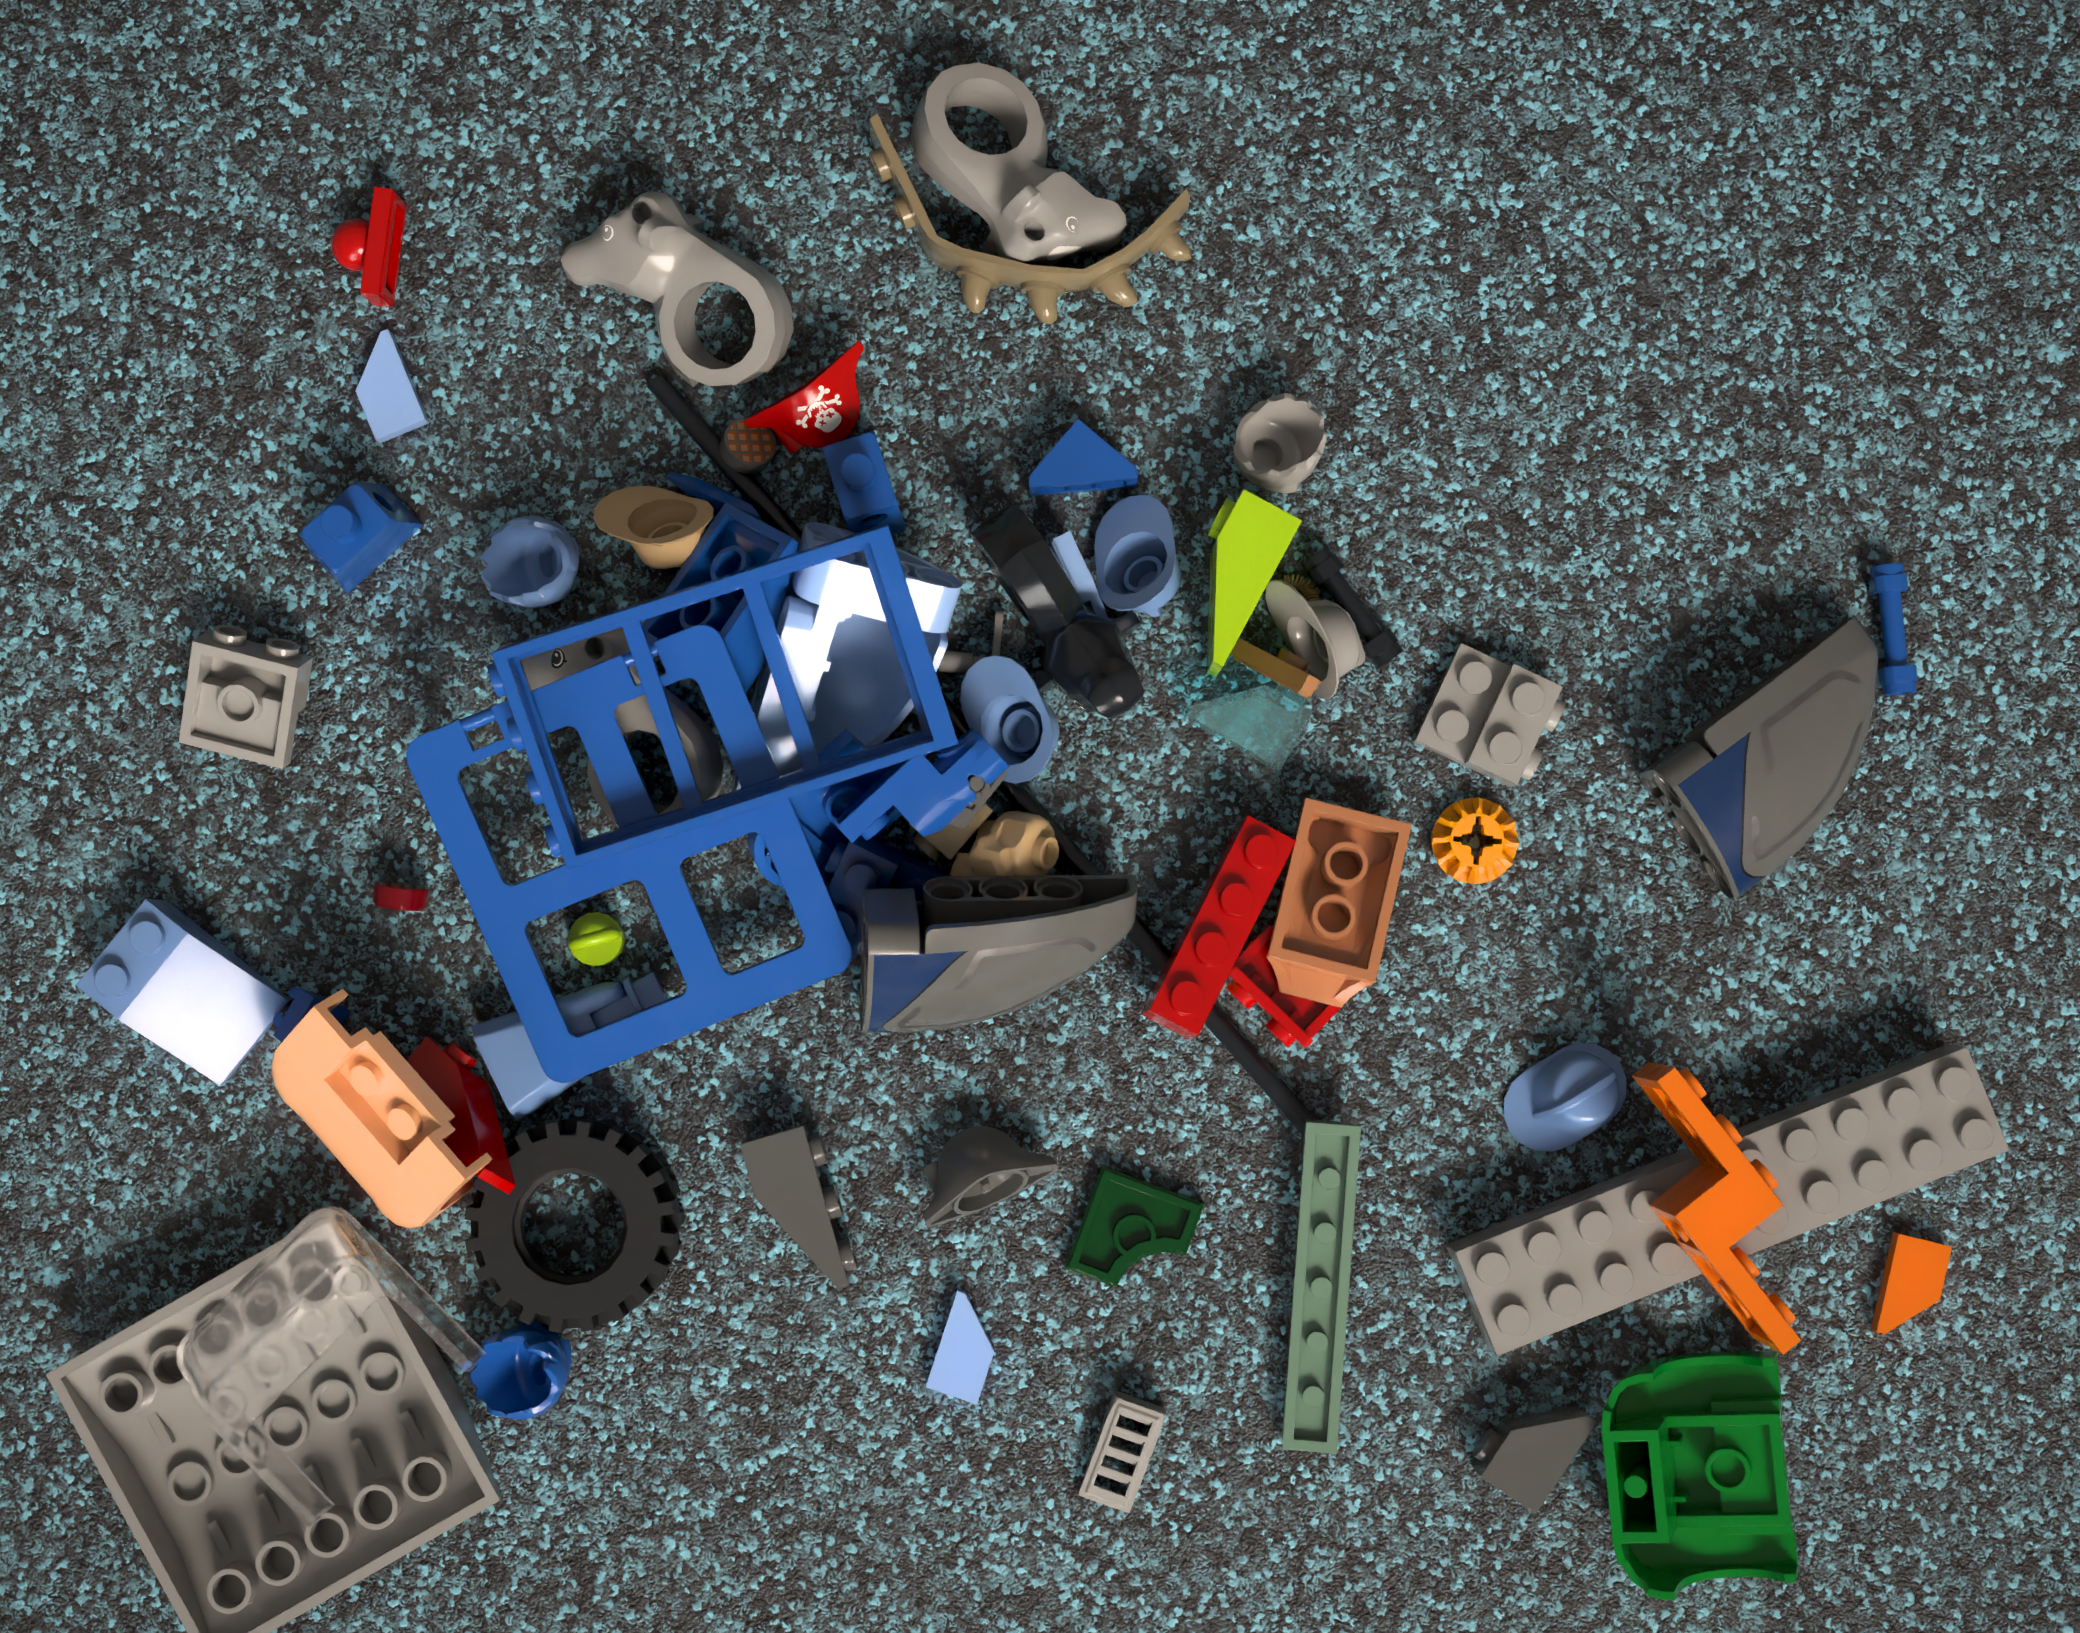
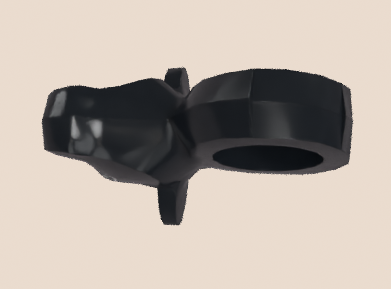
[970,504,1144,719]

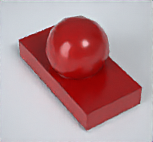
[331,187,407,308]

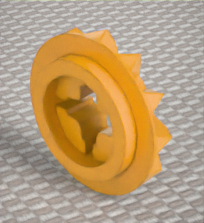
[1431,797,1520,884]

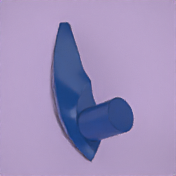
[666,472,760,519]

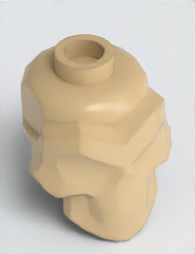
[950,811,1059,876]

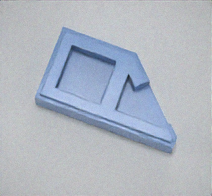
[1051,531,1108,617]
[926,1288,995,1404]

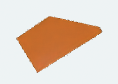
[1870,1232,1952,1334]

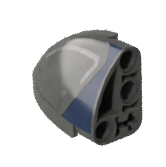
[1639,615,1879,900]
[860,875,1138,1033]

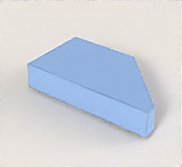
[356,329,429,443]

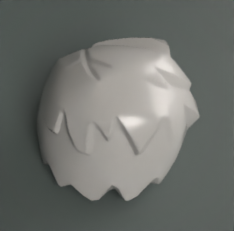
[1233,393,1327,494]

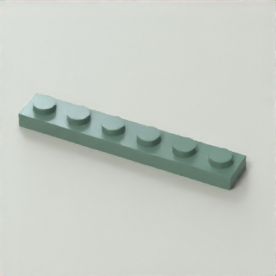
[1281,1119,1361,1454]

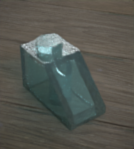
[1183,683,1313,772]

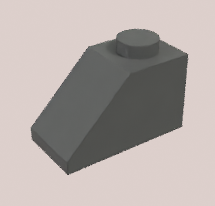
[1472,1406,1597,1514]

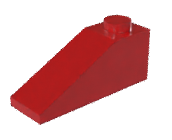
[407,1036,516,1194]

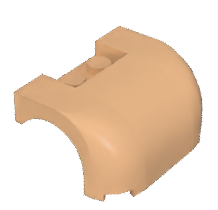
[271,989,492,1228]

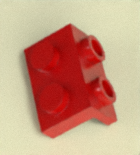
[1225,925,1341,1049]

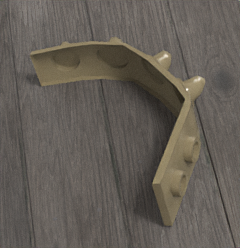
[869,113,1191,324]

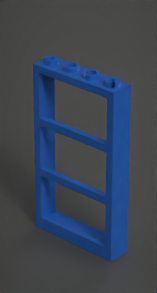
[487,523,959,870]

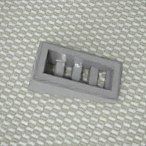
[1078,1390,1166,1513]

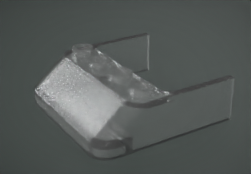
[176,1206,487,1527]

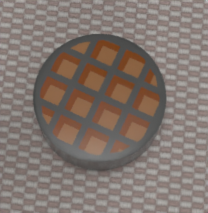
[719,418,776,474]

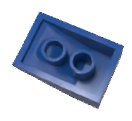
[643,502,799,692]

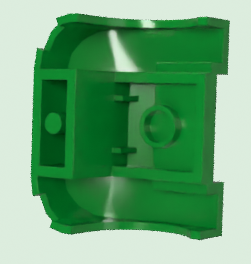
[1601,1350,1799,1600]

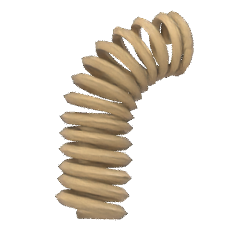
[1284,574,1320,602]

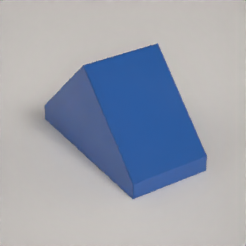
[1028,419,1138,496]

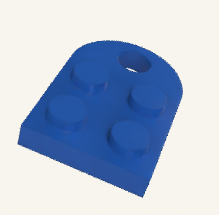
[748,729,902,887]

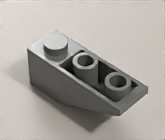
[740,1123,858,1289]

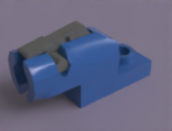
[834,727,1009,843]

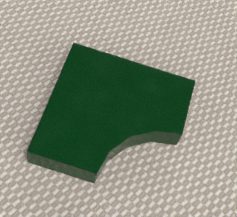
[1065,1165,1204,1288]

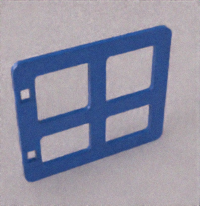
[406,624,852,1083]

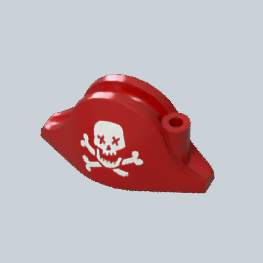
[743,339,864,455]

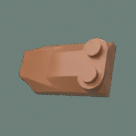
[1267,798,1412,1008]

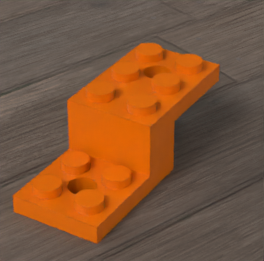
[1632,1062,1801,1355]

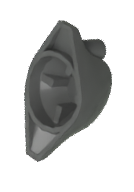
[923,1126,1059,1228]

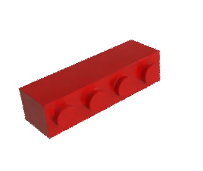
[1141,815,1296,1039]

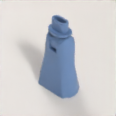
[471,972,668,1121]

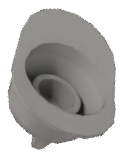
[1265,580,1365,699]

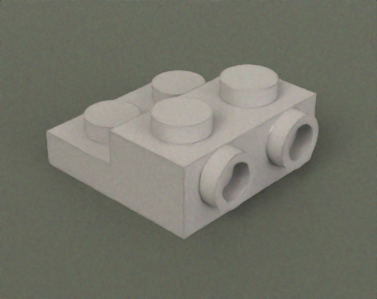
[179,625,313,769]
[1413,643,1566,787]

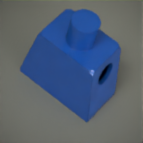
[822,431,906,535]
[299,481,423,594]

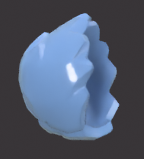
[480,515,579,608]

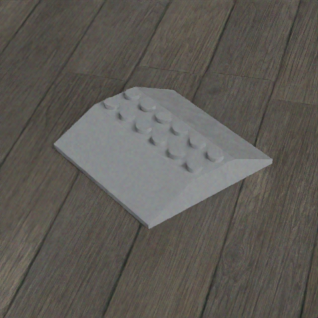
[46,1206,502,1633]

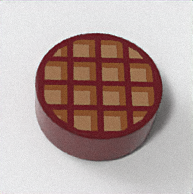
[372,881,430,911]

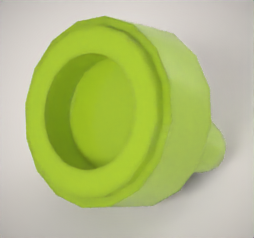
[568,912,625,966]

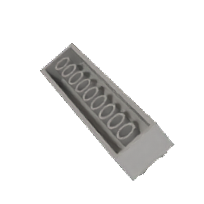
[1446,1045,2010,1356]

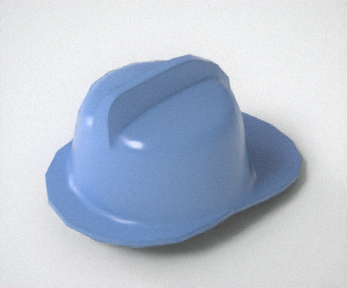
[1094,495,1182,617]
[960,655,1060,784]
[1503,1043,1626,1152]

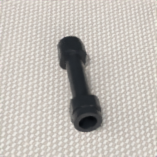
[1302,546,1404,669]

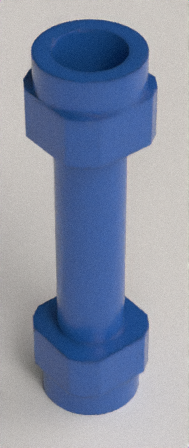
[1869,563,1918,696]

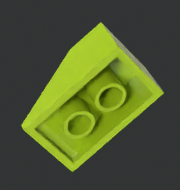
[1207,489,1302,677]

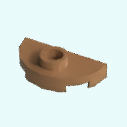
[1230,638,1322,698]

